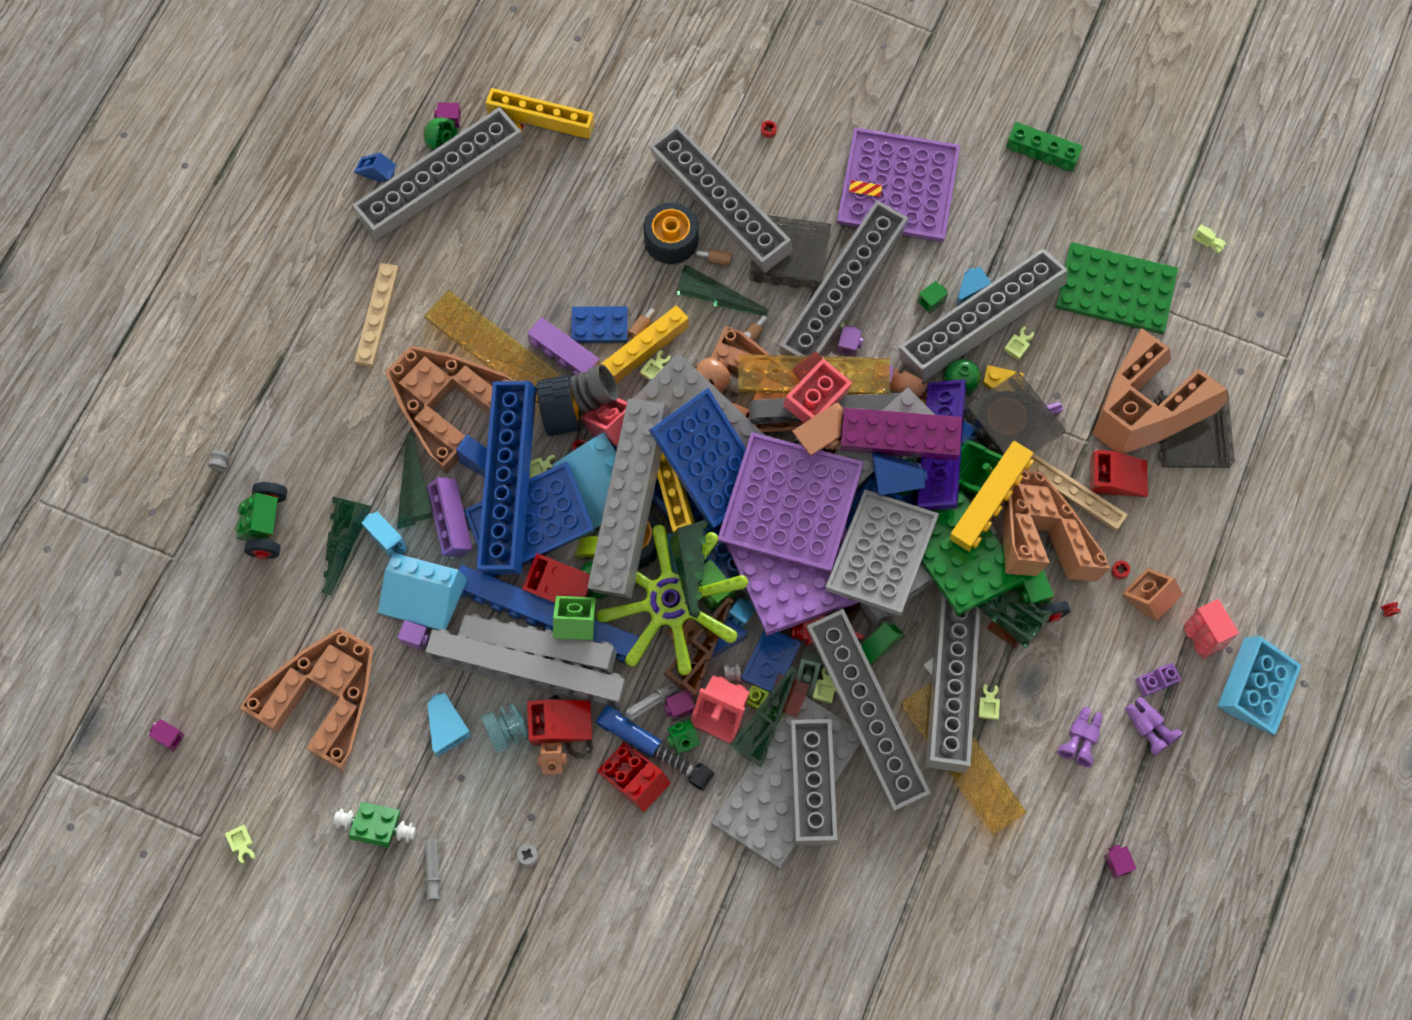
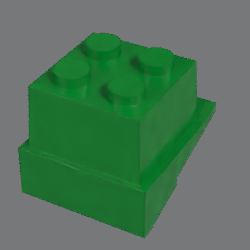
[959,440,1003,500]

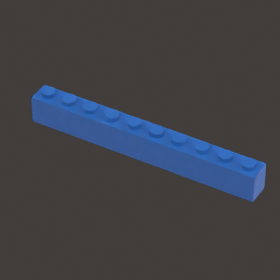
[459,565,640,663]

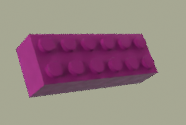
[840,407,962,460]

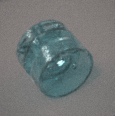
[480,702,529,754]

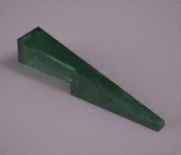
[677,265,769,316]
[397,432,434,529]
[321,497,371,595]
[669,520,707,618]
[977,593,1053,648]
[730,666,798,768]

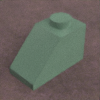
[794,648,822,697]

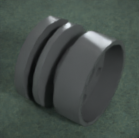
[570,364,618,413]

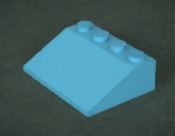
[552,432,616,528]
[378,553,468,630]
[1217,636,1302,735]

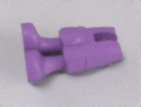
[1125,697,1183,756]
[1057,706,1103,767]

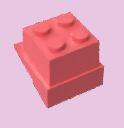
[690,676,749,745]

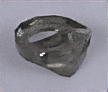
[566,740,593,759]

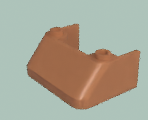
[792,403,843,456]

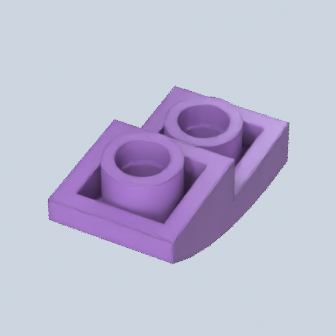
[1135,663,1182,697]

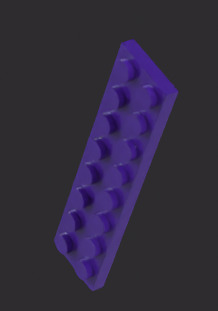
[917,379,966,510]

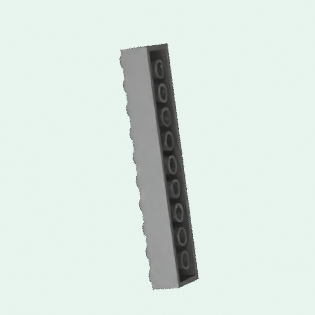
[352,107,523,241]
[650,125,793,273]
[780,200,908,371]
[899,249,1068,382]
[587,399,671,598]
[925,588,981,773]
[806,609,930,811]
[425,629,626,711]

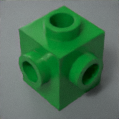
[667,719,700,754]

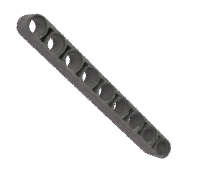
[748,393,901,424]

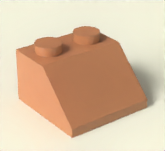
[1122,568,1183,621]

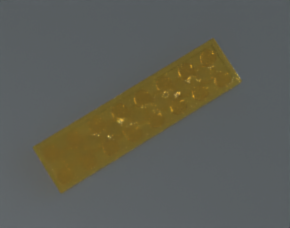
[424,290,561,404]
[738,354,890,395]
[901,682,1026,835]

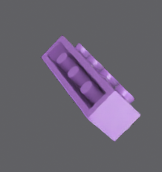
[527,317,600,376]
[427,477,472,557]

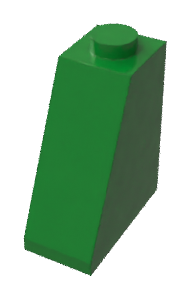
[861,622,906,667]

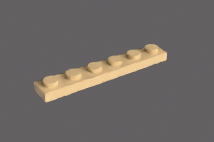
[354,263,399,368]
[1025,454,1128,531]

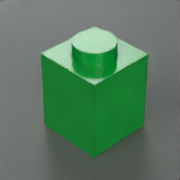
[917,281,948,314]

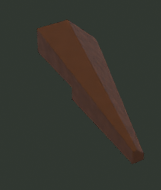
[663,597,733,696]

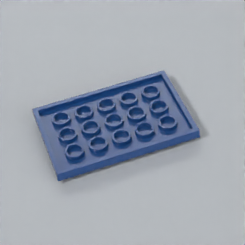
[649,388,746,528]
[464,461,595,578]

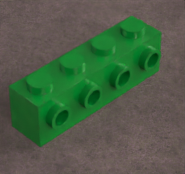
[1006,121,1083,172]

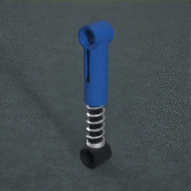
[595,705,715,791]

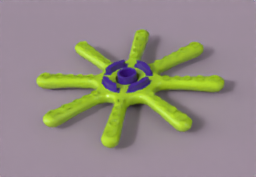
[596,525,748,675]

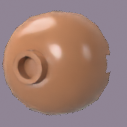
[694,357,731,393]
[890,368,928,398]

